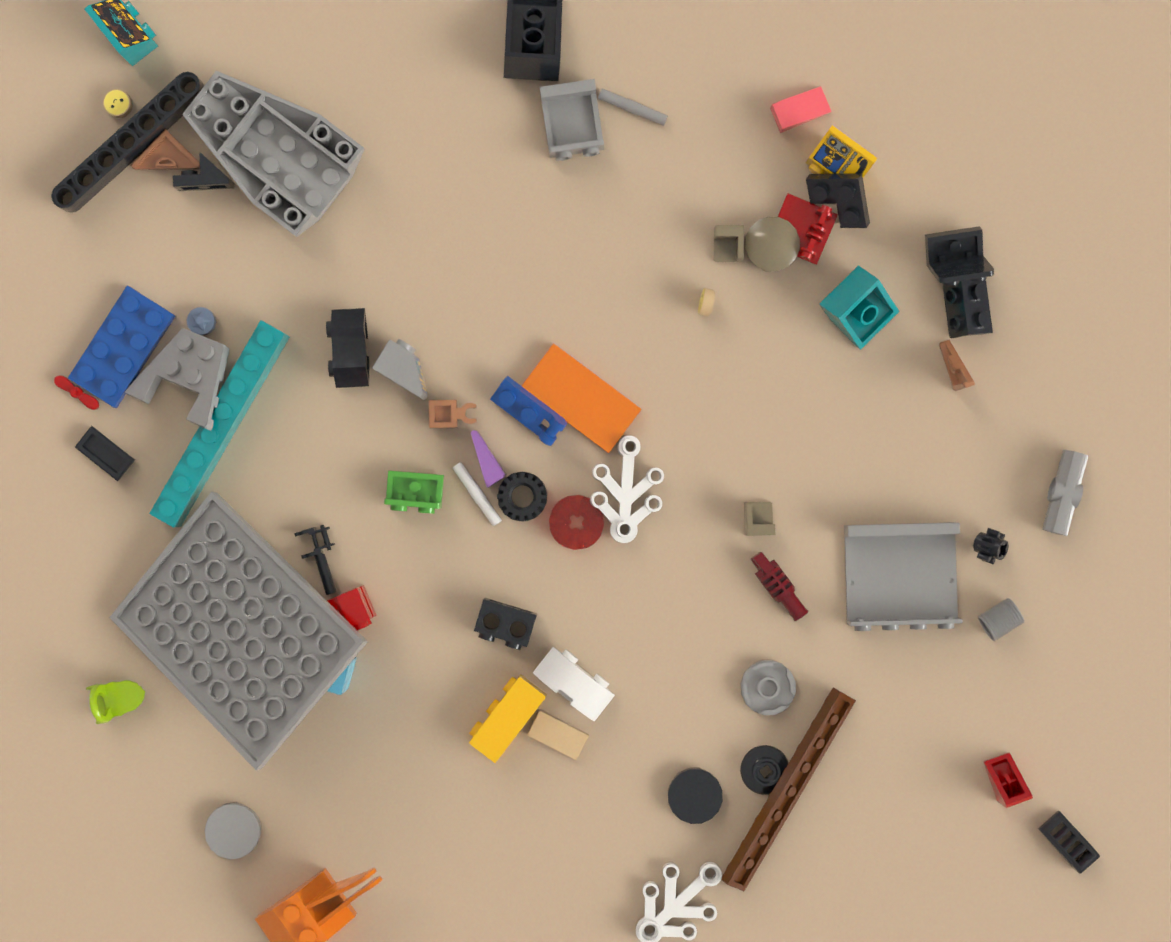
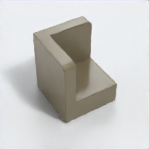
[714,225,744,262]
[744,502,775,536]

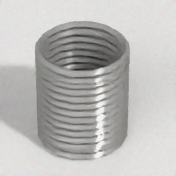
[978,598,1024,641]

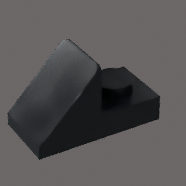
[173,152,234,191]

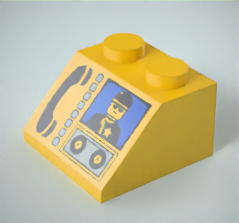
[806,125,878,177]

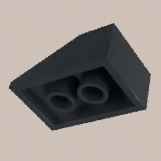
[504,0,562,81]

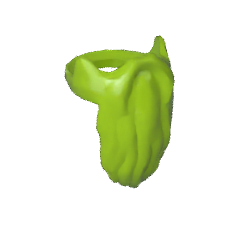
[86,680,145,724]

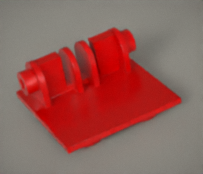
[777,193,838,265]

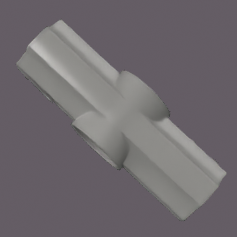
[1042,450,1088,536]

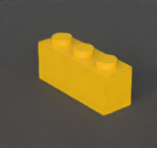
[468,674,547,763]

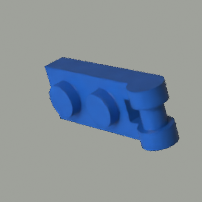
[490,376,567,446]

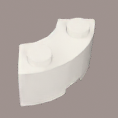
[533,647,615,721]

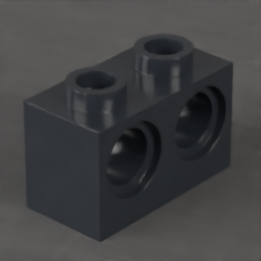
[474,598,537,650]

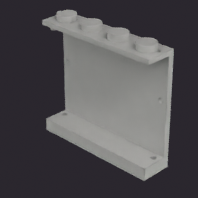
[844,522,963,631]

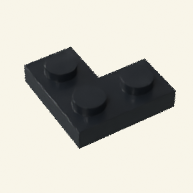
[806,173,870,228]

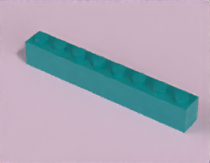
[149,320,290,528]

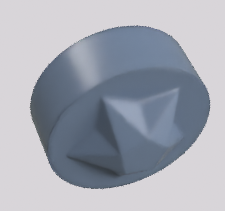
[187,307,216,336]

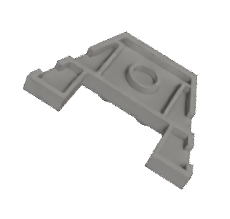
[125,328,230,431]

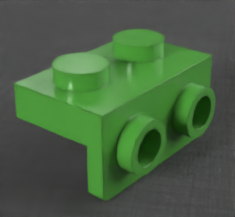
[384,470,444,514]

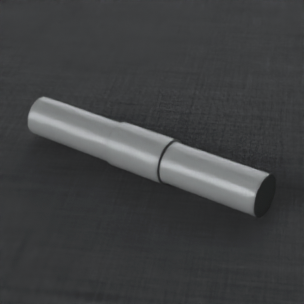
[598,89,668,126]

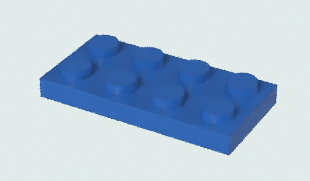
[68,285,176,408]

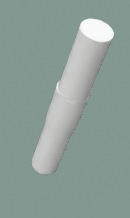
[452,462,502,527]

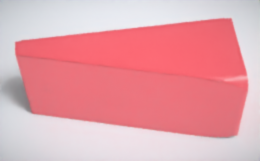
[770,86,832,133]

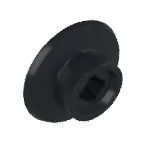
[740,745,789,795]

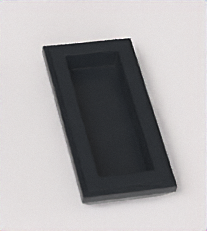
[75,426,135,481]

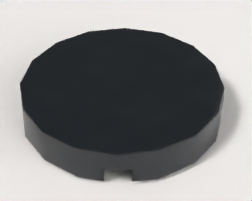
[668,768,723,824]

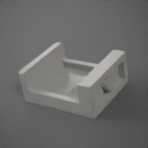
[540,79,604,161]

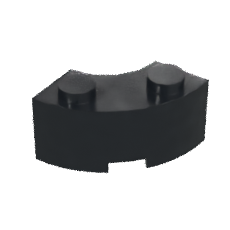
[326,308,370,388]

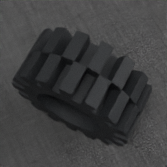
[497,472,547,521]

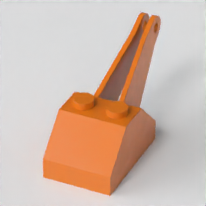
[255,867,383,942]

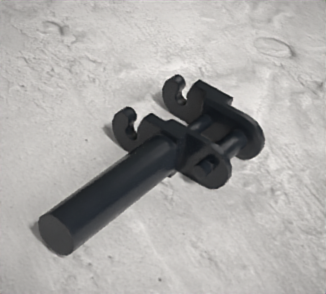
[294,525,336,595]

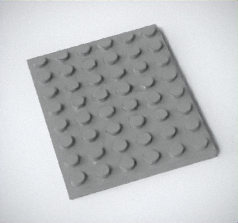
[109,492,368,770]

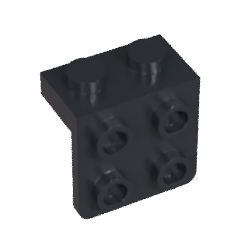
[925,226,994,286]

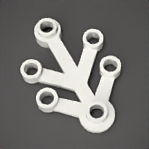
[590,436,664,543]
[636,862,722,942]

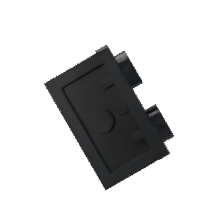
[943,279,993,338]

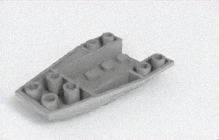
[182,71,365,237]

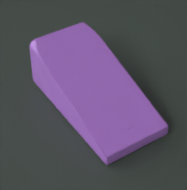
[471,430,506,488]

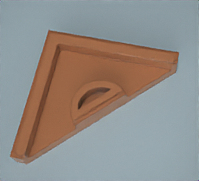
[130,129,200,170]
[939,340,975,391]

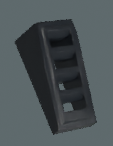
[1038,810,1100,874]

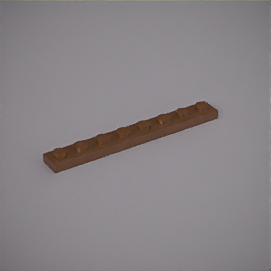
[721,687,856,892]

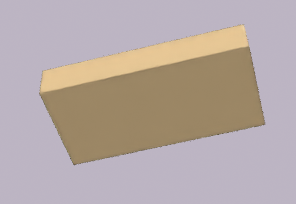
[527,710,589,760]

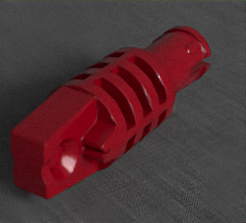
[750,552,809,622]

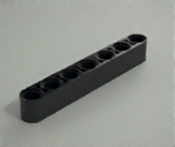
[51,72,205,213]

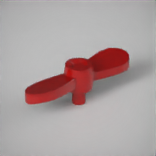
[54,375,99,410]

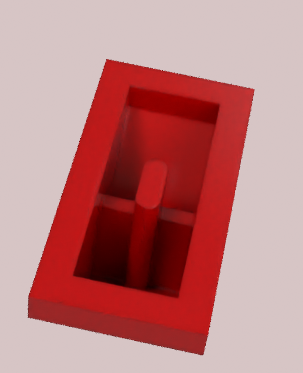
[984,752,1033,808]

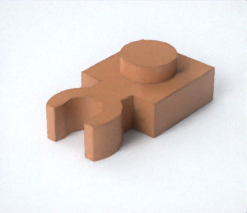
[429,400,477,428]

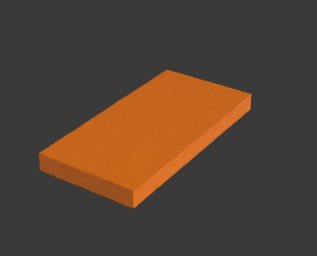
[522,343,642,453]

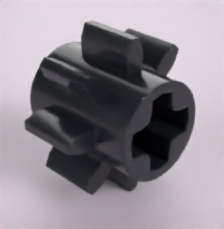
[973,528,1009,564]

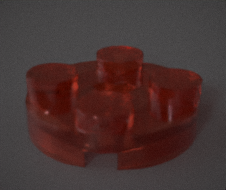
[549,495,604,550]

